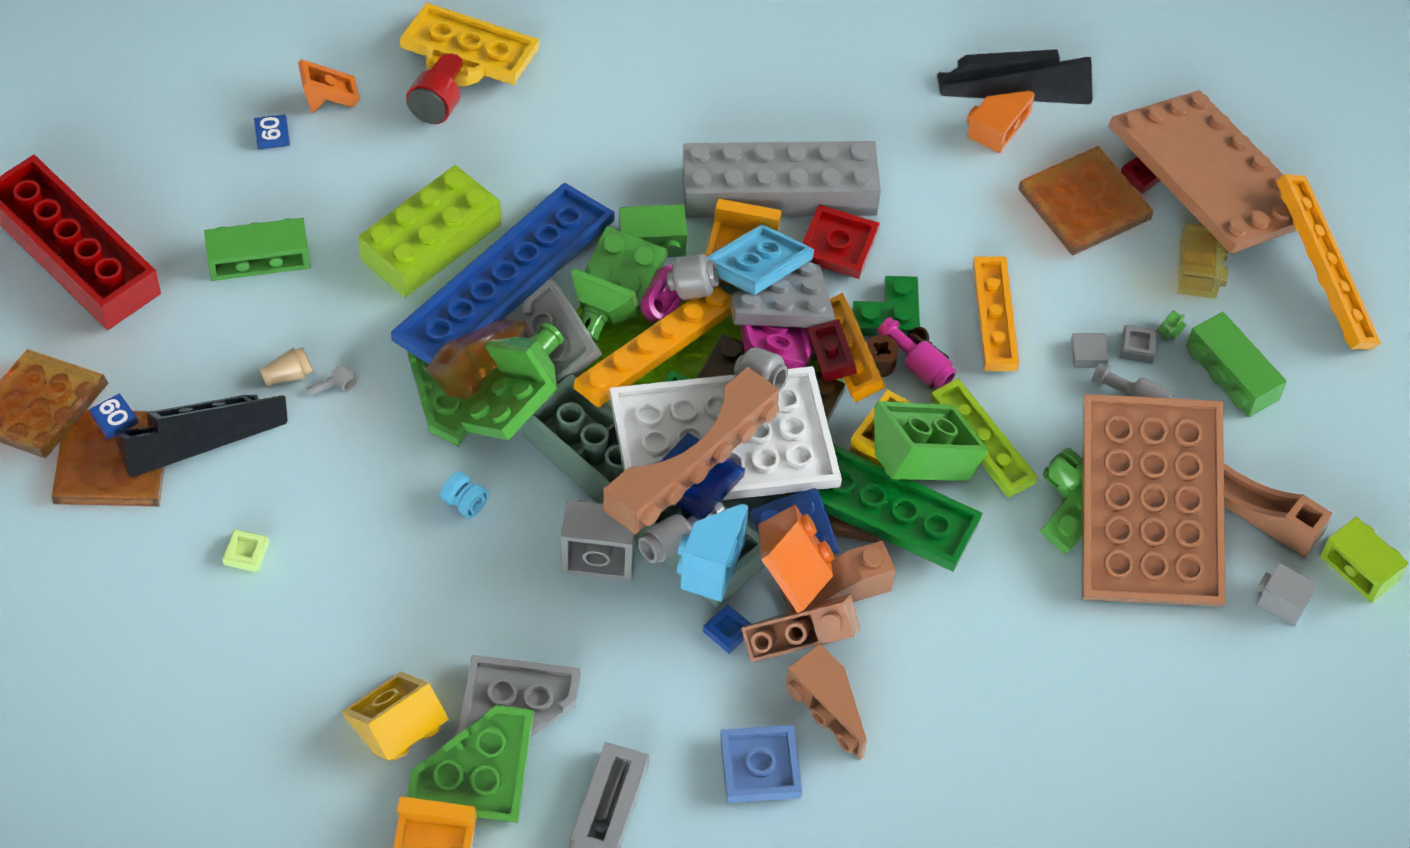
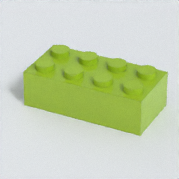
[358,164,501,298]

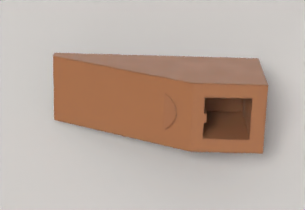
[741,594,861,662]
[785,644,867,760]

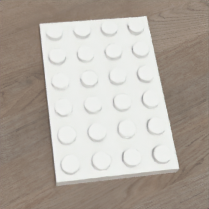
[609,366,842,506]

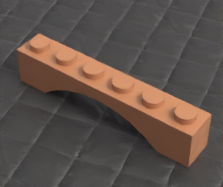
[603,367,779,535]
[1224,463,1333,558]

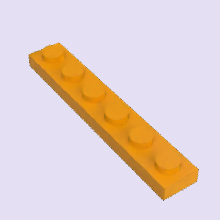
[1276,174,1381,350]
[574,286,731,408]

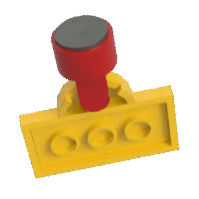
[400,2,540,124]

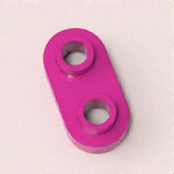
[641,264,682,323]

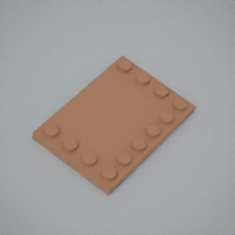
[1108,90,1297,254]
[1082,394,1226,607]

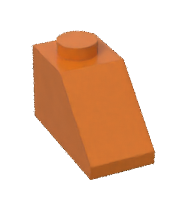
[967,91,1035,153]

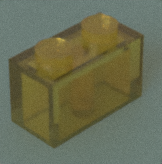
[1177,223,1228,299]

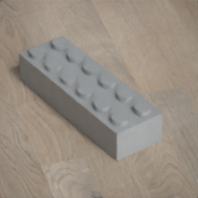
[682,141,881,218]

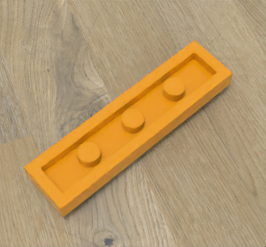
[972,256,1019,371]
[830,292,886,403]

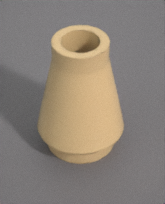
[260,347,313,387]

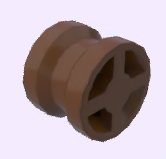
[867,335,899,377]

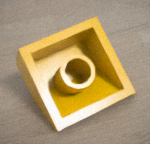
[341,672,449,761]

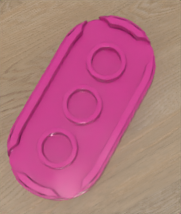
[740,325,812,369]

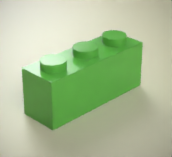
[204,217,311,281]
[1186,311,1287,417]

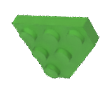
[407,347,504,447]
[407,705,534,823]

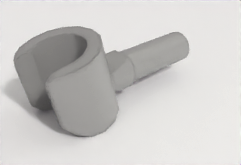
[307,366,357,396]

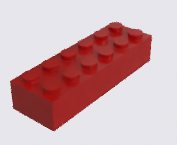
[0,154,161,331]

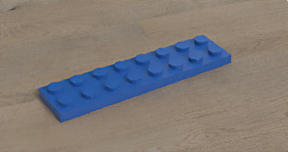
[391,182,615,373]

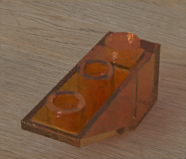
[426,319,527,399]

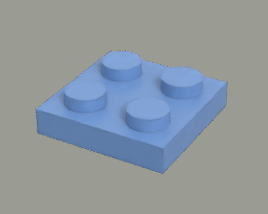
[720,725,802,803]

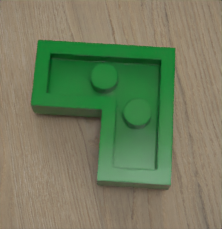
[852,276,920,336]

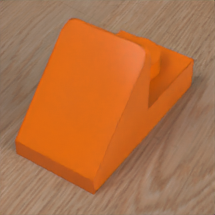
[298,59,360,113]

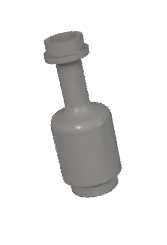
[1091,363,1180,399]
[638,499,725,563]

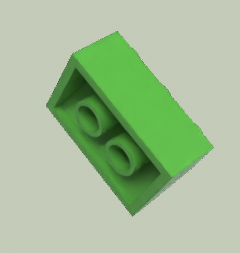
[874,401,989,481]

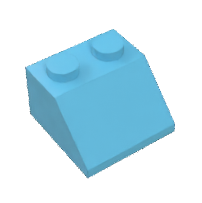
[677,504,748,602]

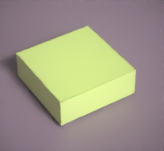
[222,529,269,573]

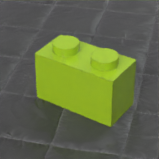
[1320,516,1409,603]

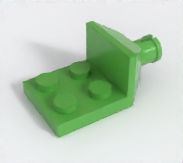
[571,226,668,343]
[461,323,564,441]

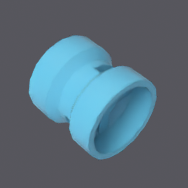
[440,471,489,519]

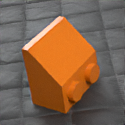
[758,505,835,613]

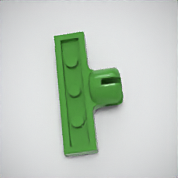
[1039,448,1082,555]

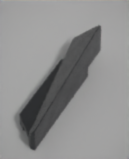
[937,49,1092,105]
[114,395,288,477]

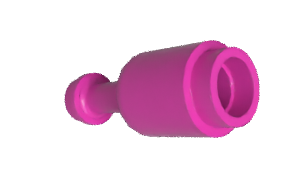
[877,317,957,389]

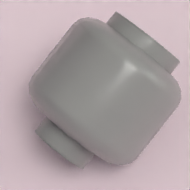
[667,254,719,300]
[734,347,788,392]

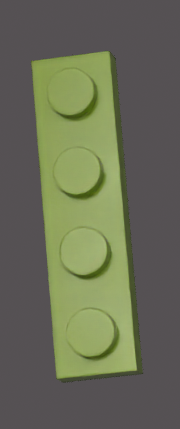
[930,378,1038,498]

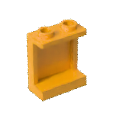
[704,198,782,285]
[393,796,477,848]

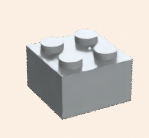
[561,500,637,581]

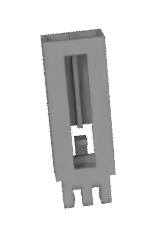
[570,742,649,848]

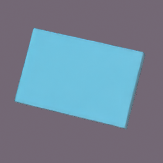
[707,224,814,295]

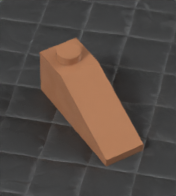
[780,541,896,611]

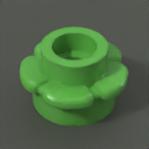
[1157,310,1186,340]

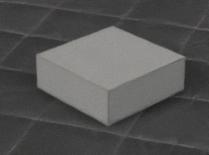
[1120,325,1157,364]
[1071,333,1109,367]

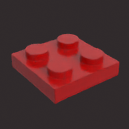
[802,204,880,279]

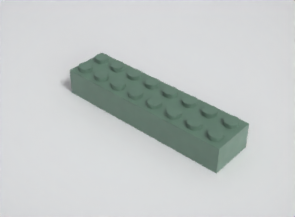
[522,374,765,608]

